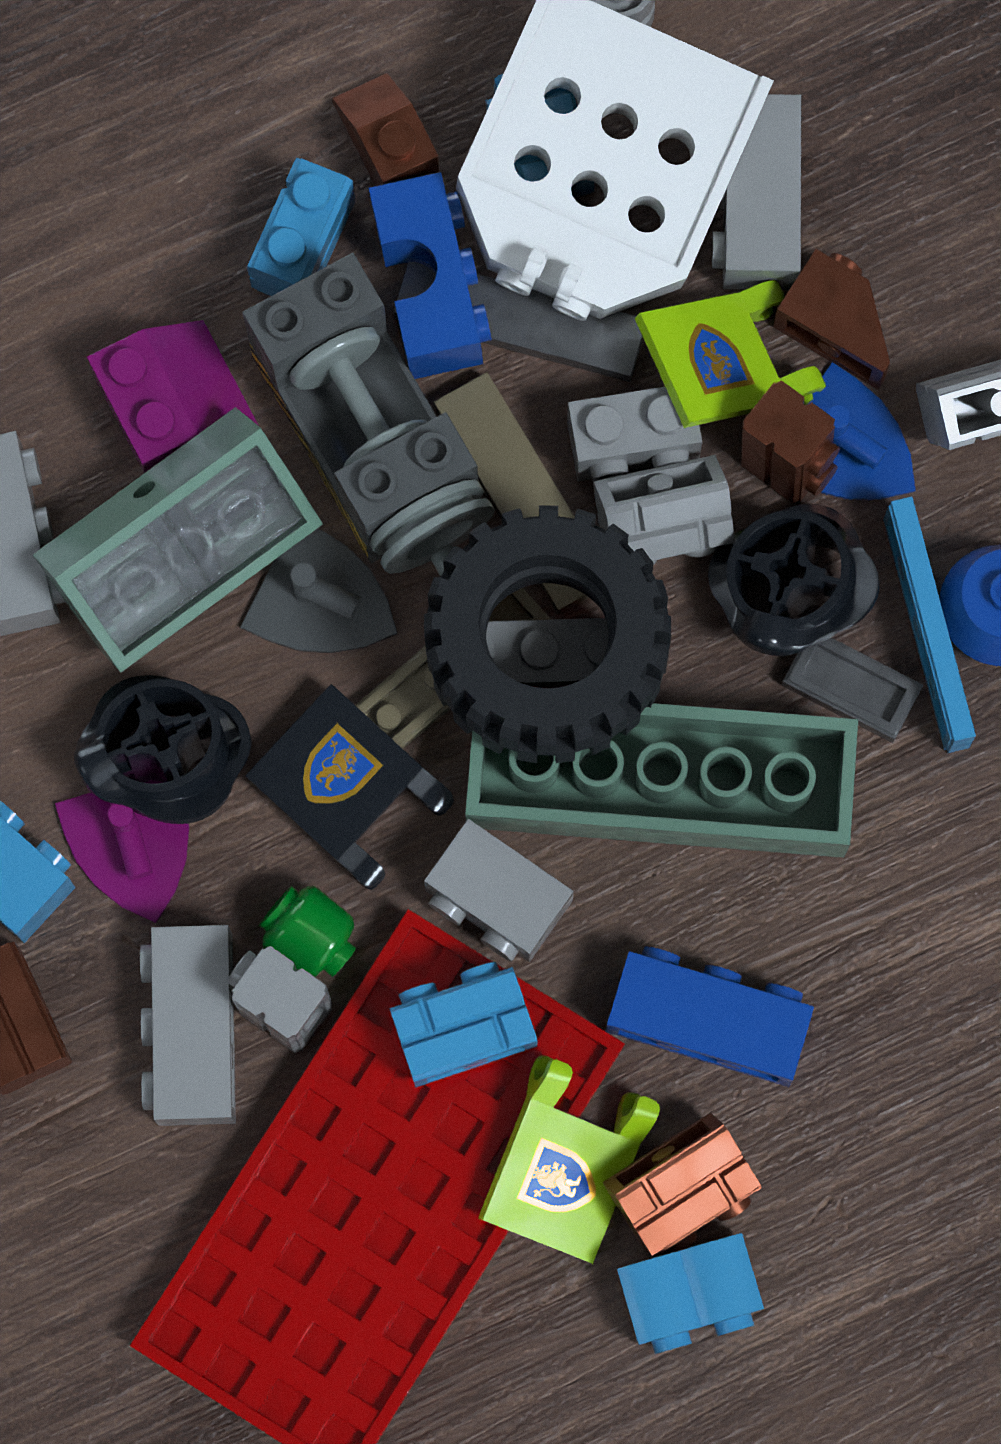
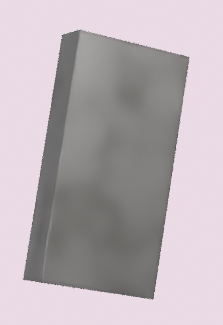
[782,638,923,743]

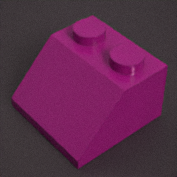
[87,320,259,473]

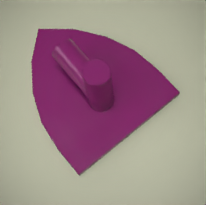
[55,780,190,923]

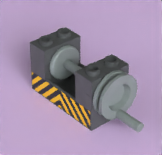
[242,252,495,577]

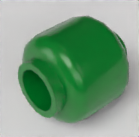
[259,886,356,977]

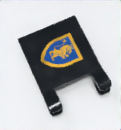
[245,684,454,890]

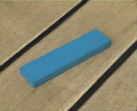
[883,496,976,753]

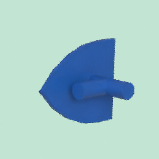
[807,362,916,500]

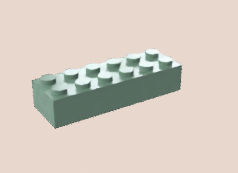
[465,703,858,858]

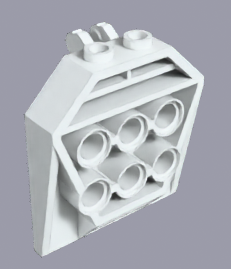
[456,0,774,321]

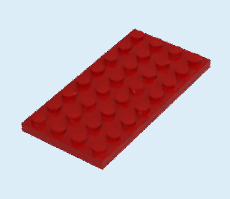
[130,909,625,1444]

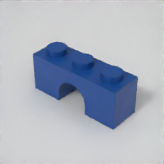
[369,172,492,379]

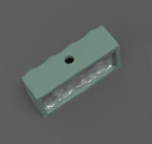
[33,407,323,673]

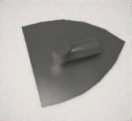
[240,529,397,653]

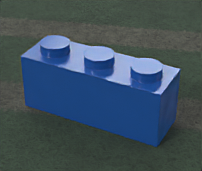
[606,946,814,1087]

